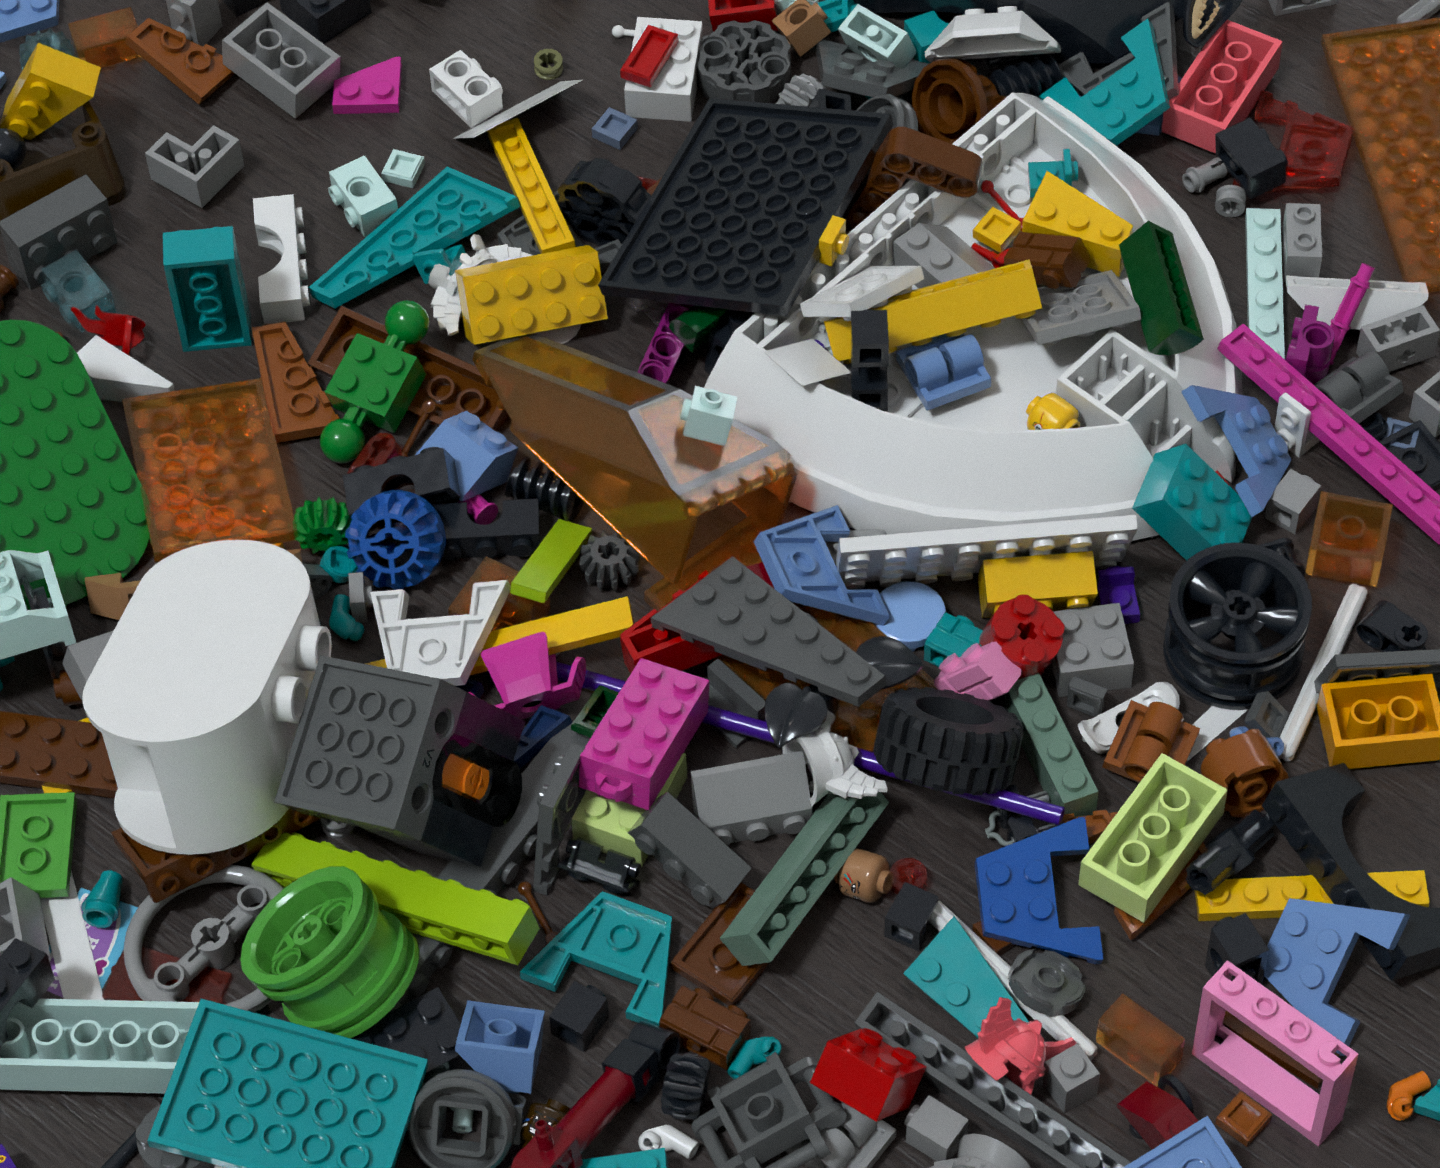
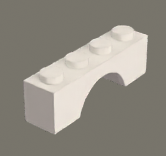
[253,194,310,325]

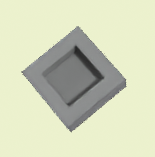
[348,572,373,623]

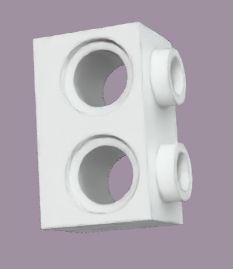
[429,50,503,128]

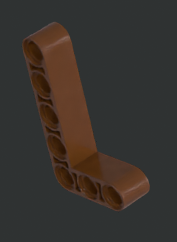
[845,127,983,235]

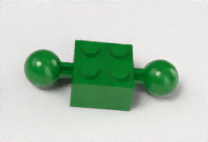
[320,300,429,464]

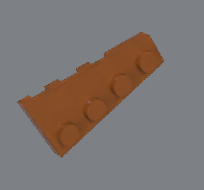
[251,322,340,443]

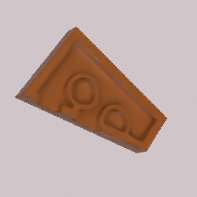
[125,18,235,105]

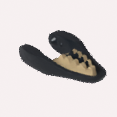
[1183,0,1243,48]

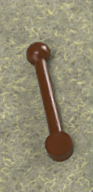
[395,400,437,457]
[517,881,558,945]

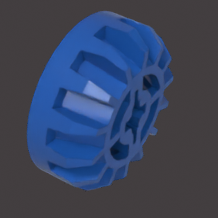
[345,490,446,590]

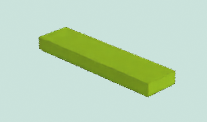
[510,519,592,603]

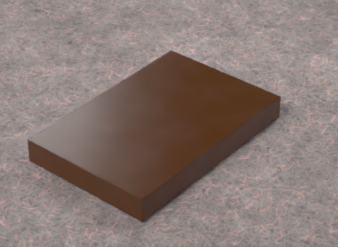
[670,882,800,1006]

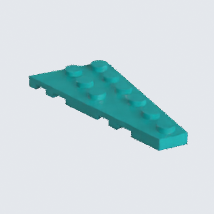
[308,166,520,308]

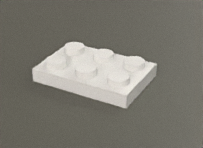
[800,266,924,321]

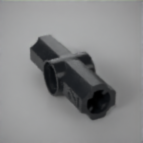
[1185,809,1275,895]

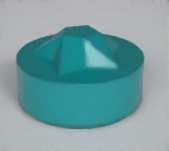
[320,546,358,583]

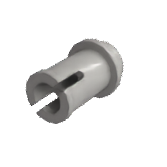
[1182,157,1227,193]

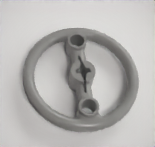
[124,864,283,1012]

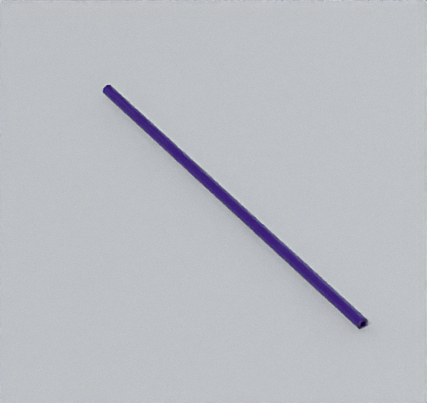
[556,661,1065,825]

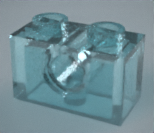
[41,250,117,333]

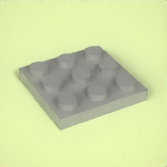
[1021,270,1141,345]

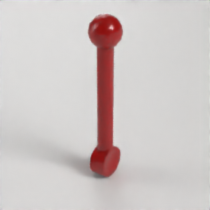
[980,180,1024,232]

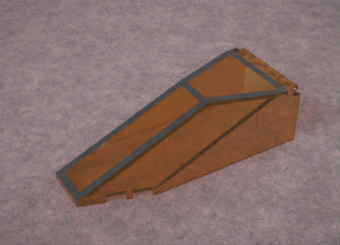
[472,333,798,585]

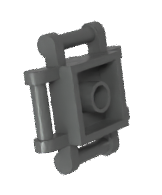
[691,1052,847,1168]

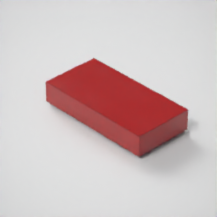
[620,25,679,88]

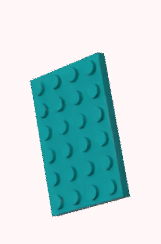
[147,999,428,1168]

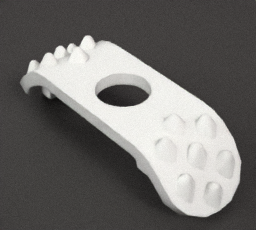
[1078,682,1180,754]

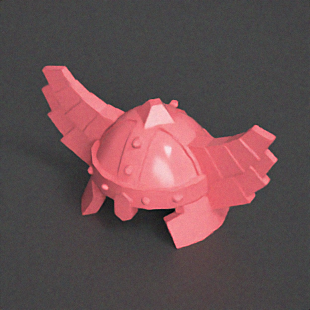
[965,997,1077,1095]

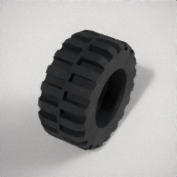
[873,687,1024,795]

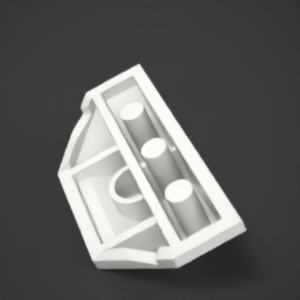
[925,6,1061,62]
[1286,275,1429,330]

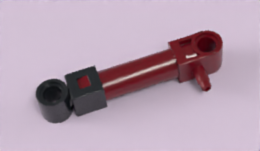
[511,1020,682,1168]

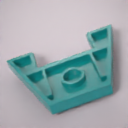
[1039,18,1170,146]
[520,891,673,1026]

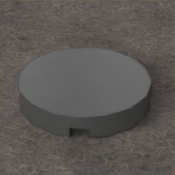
[1008,949,1086,1016]

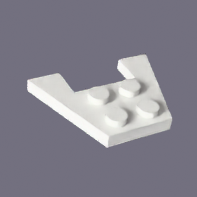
[370,580,511,686]

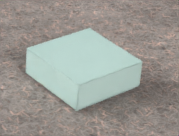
[381,149,425,188]

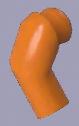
[1386,1071,1431,1121]

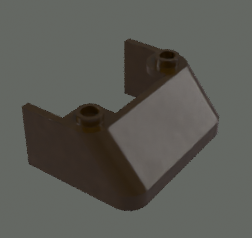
[0,101,126,236]

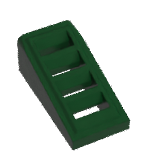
[570,685,619,738]

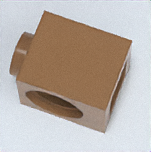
[772,0,831,57]

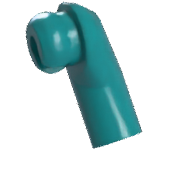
[329,594,364,642]
[727,1037,782,1079]

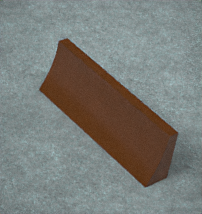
[307,306,524,432]

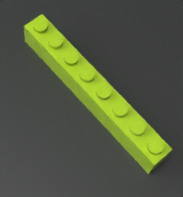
[251,832,540,965]

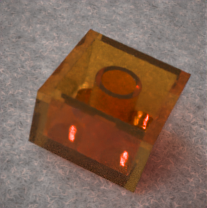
[1305,491,1393,587]

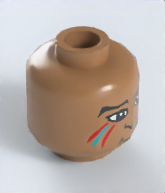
[834,848,894,903]

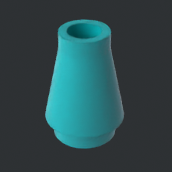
[81,870,123,928]

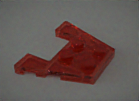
[1232,90,1353,195]

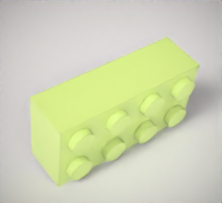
[1078,753,1228,923]

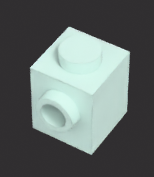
[679,386,737,446]

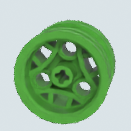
[240,866,419,1038]

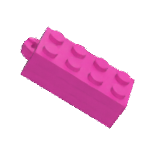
[579,658,710,810]

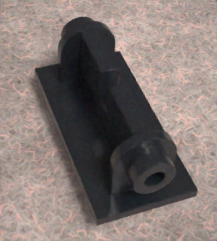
[557,837,641,894]

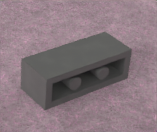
[628,792,751,909]

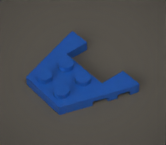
[974,817,1103,964]

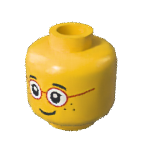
[1026,393,1080,430]

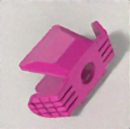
[468,632,586,719]

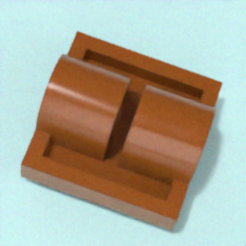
[1102,700,1200,783]

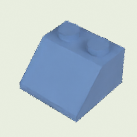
[415,411,518,502]
[455,1000,545,1094]

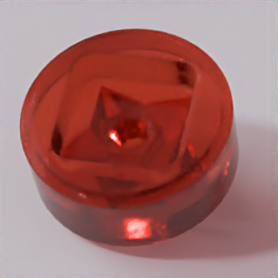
[890,858,927,895]

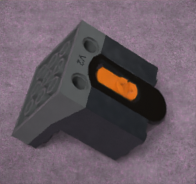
[274,655,525,867]

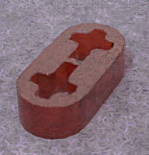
[347,433,402,474]

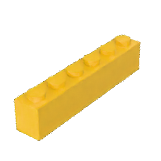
[824,259,1042,364]

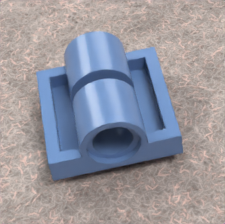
[896,333,992,411]

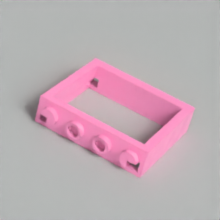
[1192,960,1358,1146]

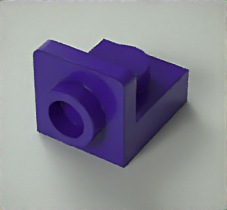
[1097,566,1140,624]

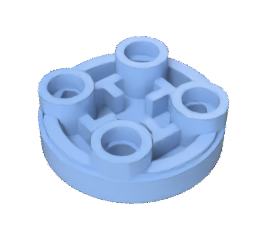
[873,581,946,652]

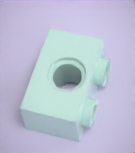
[838,4,917,69]
[328,156,398,237]

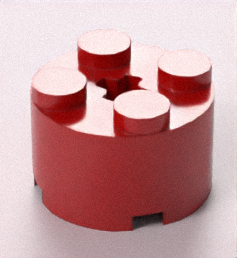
[979,594,1064,680]

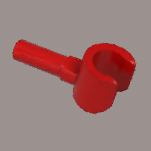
[971,243,1010,268]

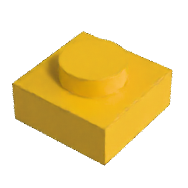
[973,207,1021,253]
[819,215,849,267]

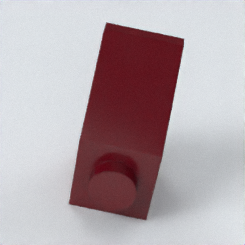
[1116,1081,1199,1149]

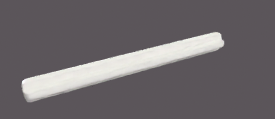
[1277,584,1368,762]
[928,901,1097,1061]

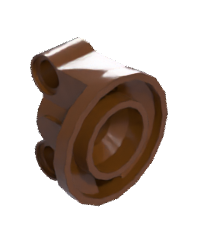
[912,59,1006,144]

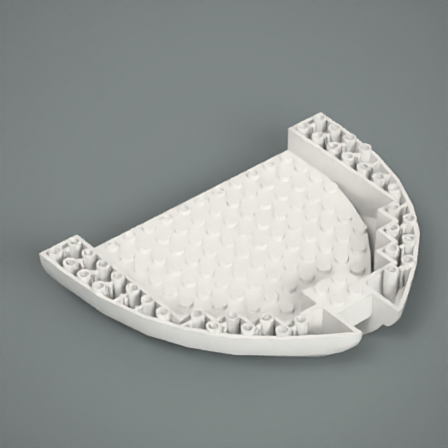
[697,93,1243,541]

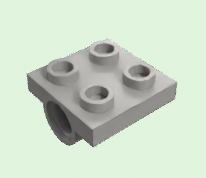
[785,1096,897,1168]

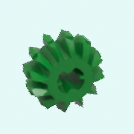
[293,497,352,554]

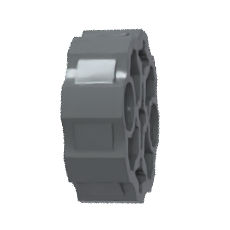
[697,20,791,103]

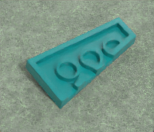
[903,916,1029,1038]

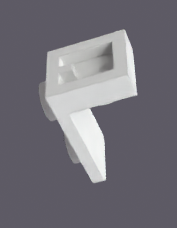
[1274,392,1320,458]

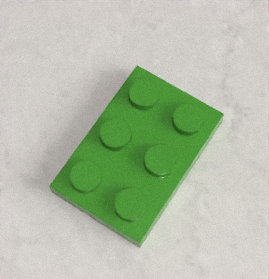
[0,792,77,898]

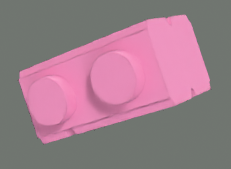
[934,641,1021,701]

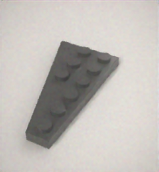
[651,556,886,707]

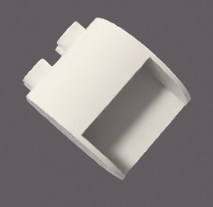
[82,540,332,855]

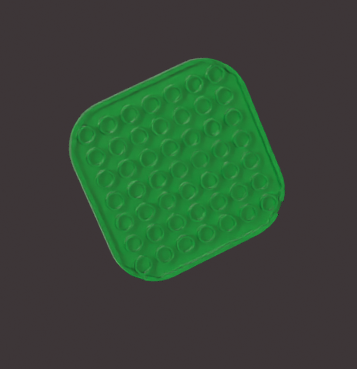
[0,320,151,610]

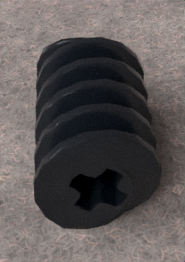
[988,53,1062,98]
[505,457,585,522]

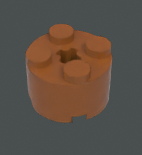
[1200,729,1288,817]

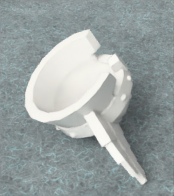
[428,234,532,337]
[782,710,887,807]

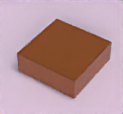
[1215,1091,1272,1147]

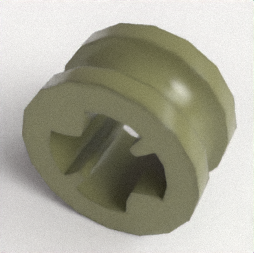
[534,49,563,80]

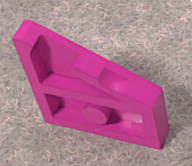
[332,57,402,114]

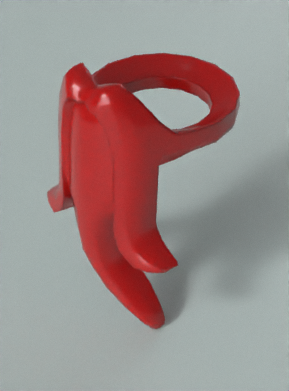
[71,305,146,355]

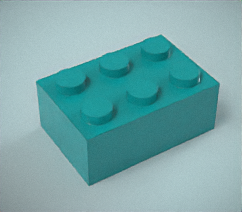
[1132,444,1252,560]

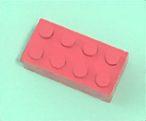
[1161,20,1283,154]

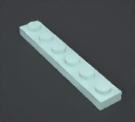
[1245,208,1285,359]

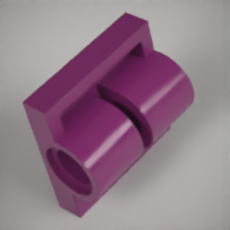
[1286,304,1334,385]

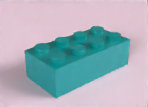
[163,226,252,352]

